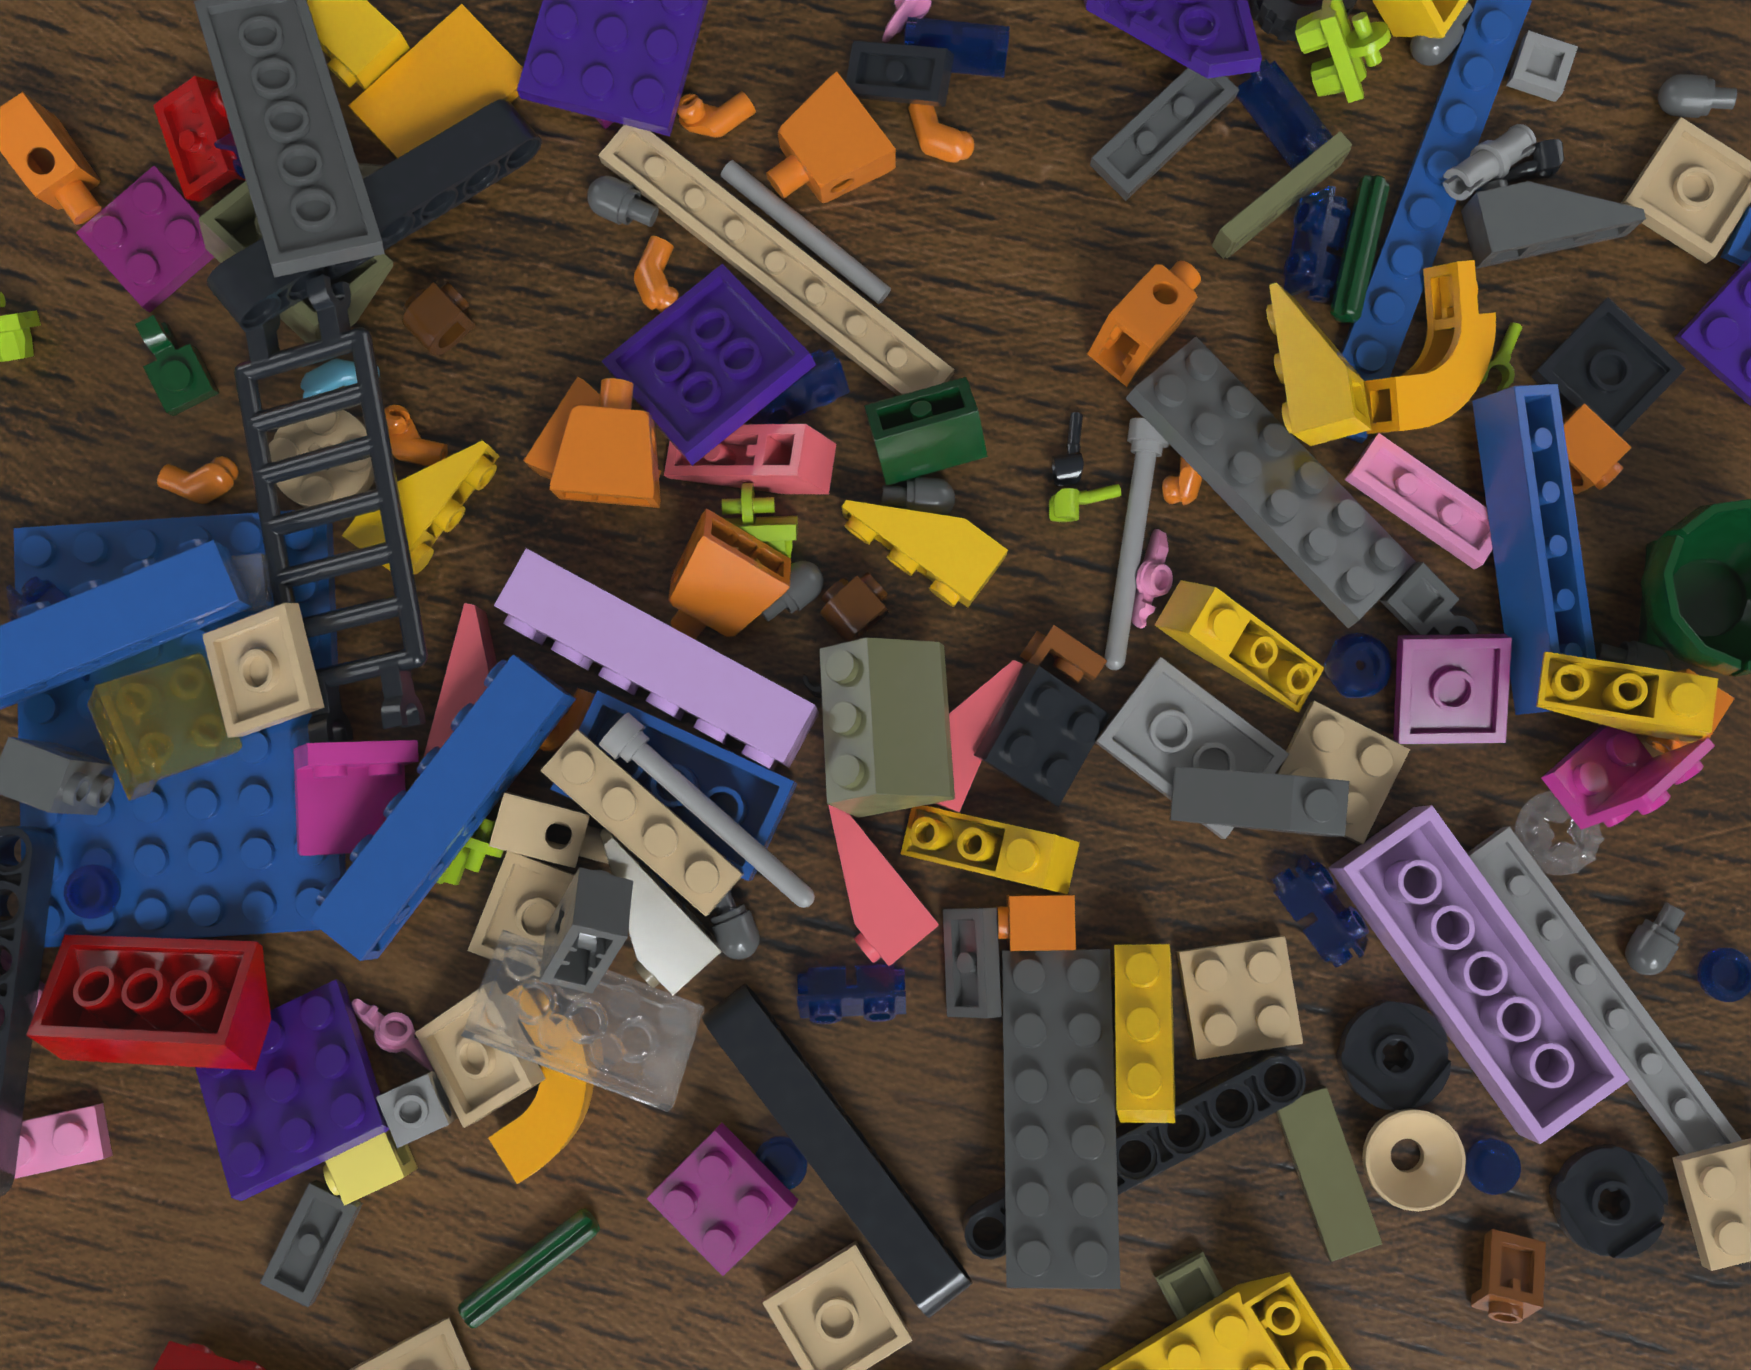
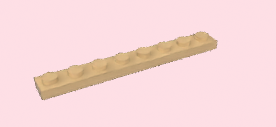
[598,125,954,396]

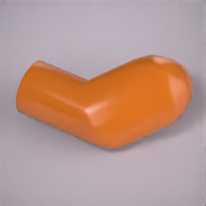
[677,91,756,138]
[908,104,975,163]
[634,236,679,312]
[385,405,448,467]
[157,456,239,504]
[1162,456,1203,506]
[539,688,595,752]

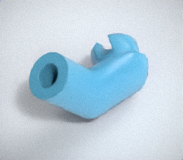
[300,359,380,398]

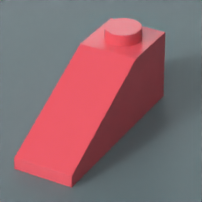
[664,424,836,494]
[423,603,497,758]
[935,660,1023,813]
[828,805,939,966]

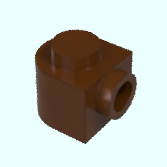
[402,282,476,356]
[820,572,889,642]

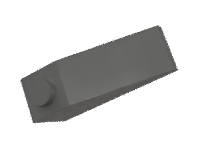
[1461,180,1646,269]
[1169,767,1350,837]

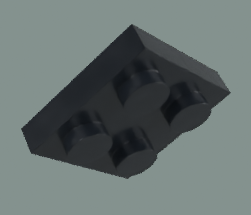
[1530,297,1686,437]
[974,662,1110,807]

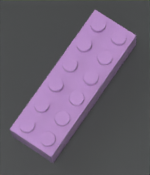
[494,548,819,771]
[1328,805,1630,1144]

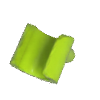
[1480,322,1522,392]
[1049,484,1121,522]

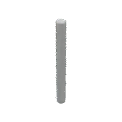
[720,160,891,305]

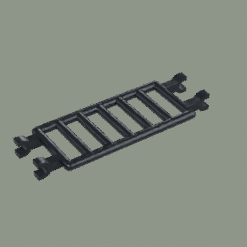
[234,275,428,743]

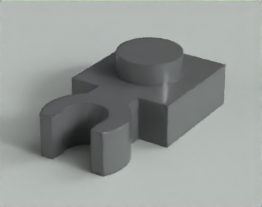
[1379,562,1478,635]

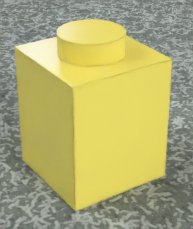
[323,1130,418,1206]

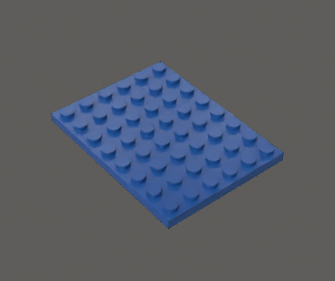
[14,510,346,948]

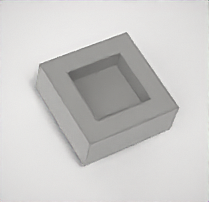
[1506,30,1578,102]

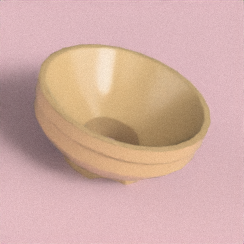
[1362,1109,1466,1212]

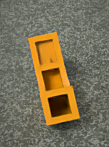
[1364,260,1496,434]
[488,981,595,1184]

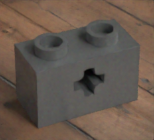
[0,737,117,815]
[539,867,633,993]

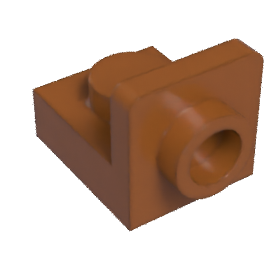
[1020,625,1107,683]
[1471,1229,1546,1323]

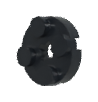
[1336,1000,1451,1111]
[1549,1144,1668,1258]

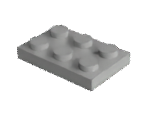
[1095,657,1289,839]

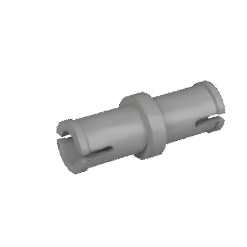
[1443,124,1536,200]

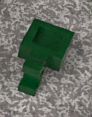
[135,315,219,416]

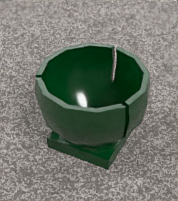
[1638,499,1751,677]

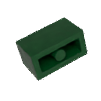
[864,377,988,485]

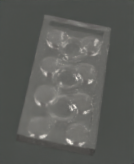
[461,930,705,1112]

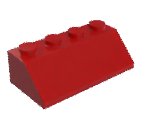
[26,935,271,1070]

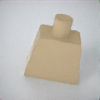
[489,792,609,868]

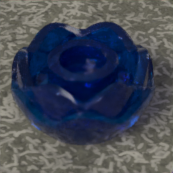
[1325,633,1393,698]

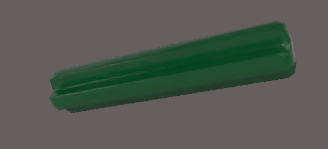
[1330,175,1390,323]
[458,1208,600,1329]

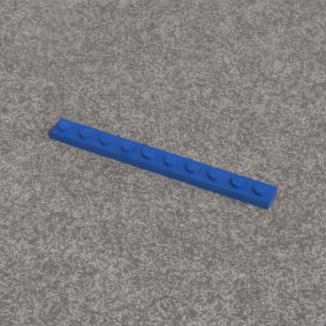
[1341,0,1532,444]

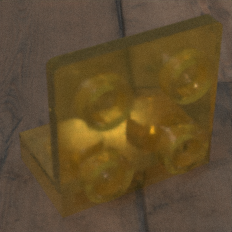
[87,653,242,801]

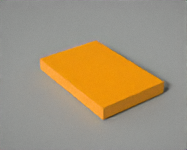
[348,4,523,158]

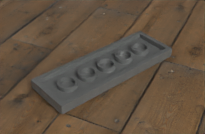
[194,0,385,278]
[1125,337,1416,628]
[1002,949,1121,1289]

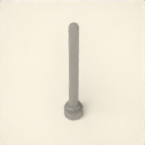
[1104,418,1169,670]
[599,712,815,908]

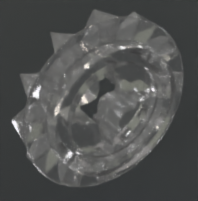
[1515,791,1605,875]

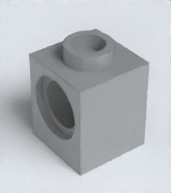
[376,1071,458,1148]

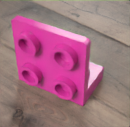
[1541,725,1715,830]
[293,740,419,856]

